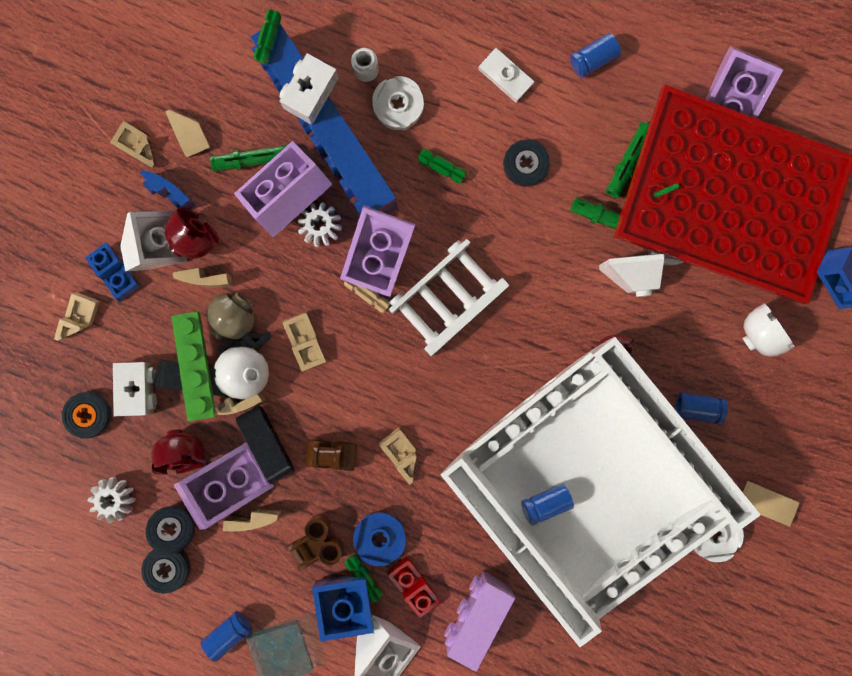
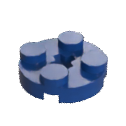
[353,512,406,566]

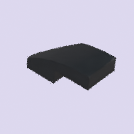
[217,333,272,354]

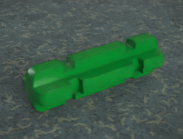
[253,9,282,65]
[418,149,467,184]
[345,554,383,603]

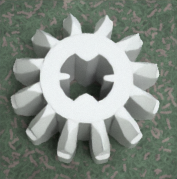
[297,202,342,247]
[87,477,136,523]

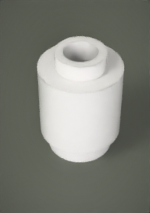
[351,48,379,82]

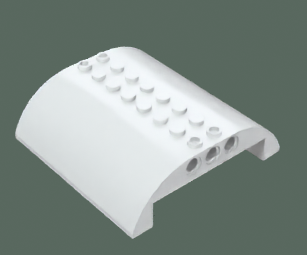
[441,337,761,647]

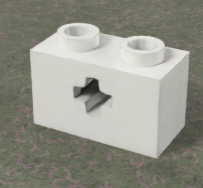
[279,53,339,125]
[113,362,157,416]

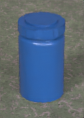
[570,33,621,78]
[675,392,728,425]
[521,484,574,526]
[200,611,252,662]

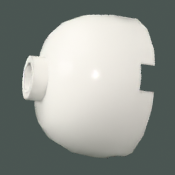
[742,303,795,357]
[214,347,269,399]

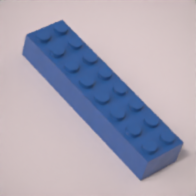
[250,24,398,215]

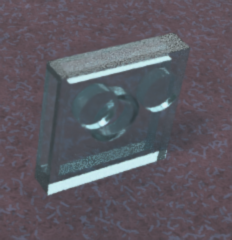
[246,620,314,676]

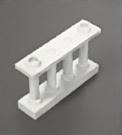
[389,239,509,356]

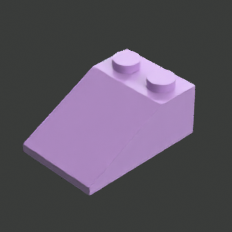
[705,46,783,119]
[340,206,416,297]
[173,442,274,530]

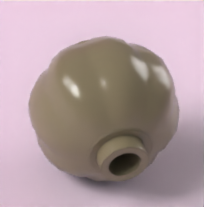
[207,292,255,340]

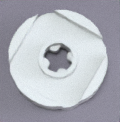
[372,76,424,131]
[694,523,744,562]

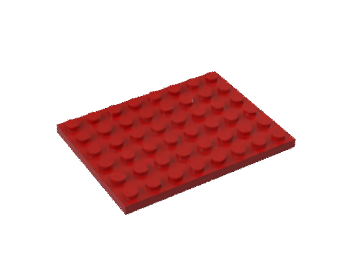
[613,84,852,304]

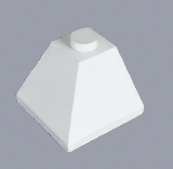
[121,211,187,271]
[599,254,664,297]
[354,616,421,676]

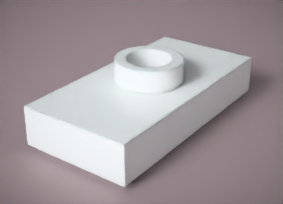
[478,48,534,103]

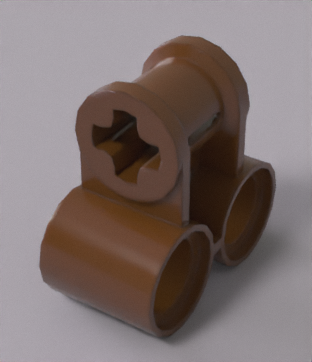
[305,439,357,471]
[285,514,344,571]

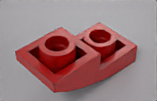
[387,556,441,618]

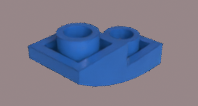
[140,170,196,209]
[85,242,141,302]

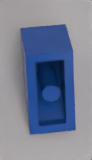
[817,247,852,309]

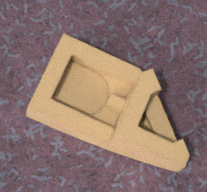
[165,109,211,157]
[110,121,155,168]
[54,292,100,341]
[215,392,266,415]
[379,427,416,485]

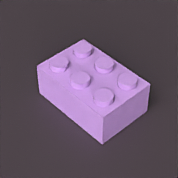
[234,141,332,237]
[444,570,515,672]

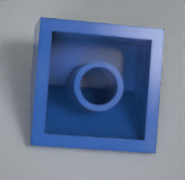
[312,576,374,642]

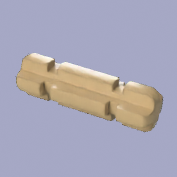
[344,281,390,313]

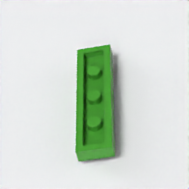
[171,312,217,421]

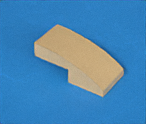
[173,268,234,288]
[282,311,326,371]
[743,481,799,527]
[223,508,282,532]

